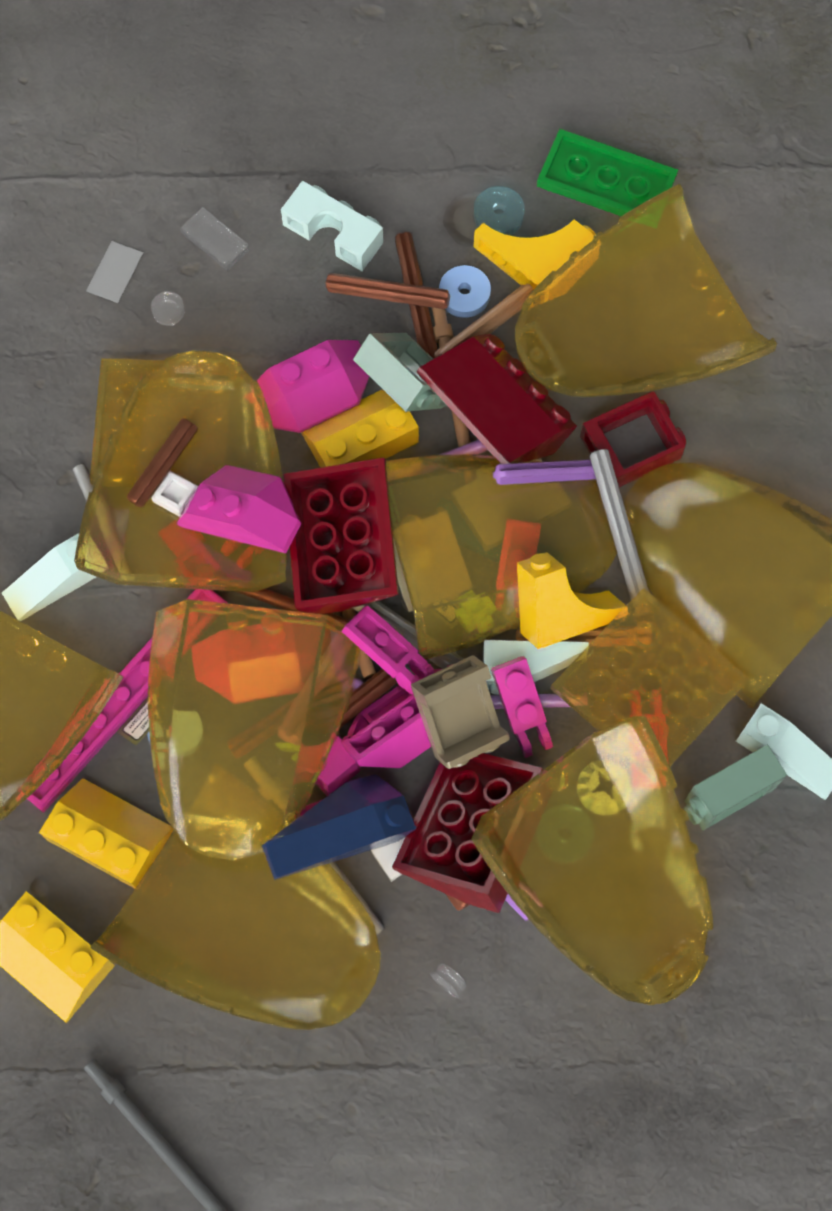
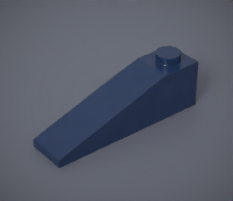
[262,774,416,880]

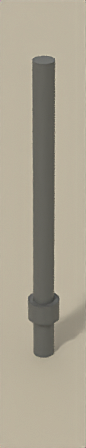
[84,1059,228,1211]

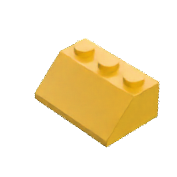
[301,389,419,468]
[39,778,174,890]
[0,891,115,1023]

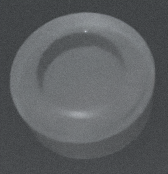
[151,291,185,326]
[431,963,467,998]

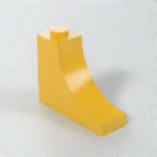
[474,219,599,305]
[517,552,627,649]

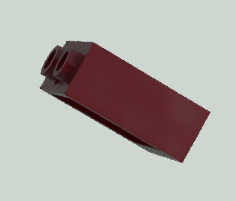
[580,391,686,488]

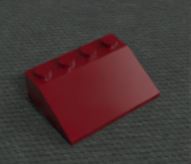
[416,334,577,464]
[283,457,399,616]
[392,753,553,913]

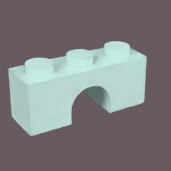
[281,181,383,272]

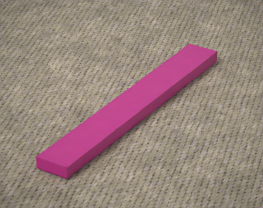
[15,582,229,813]

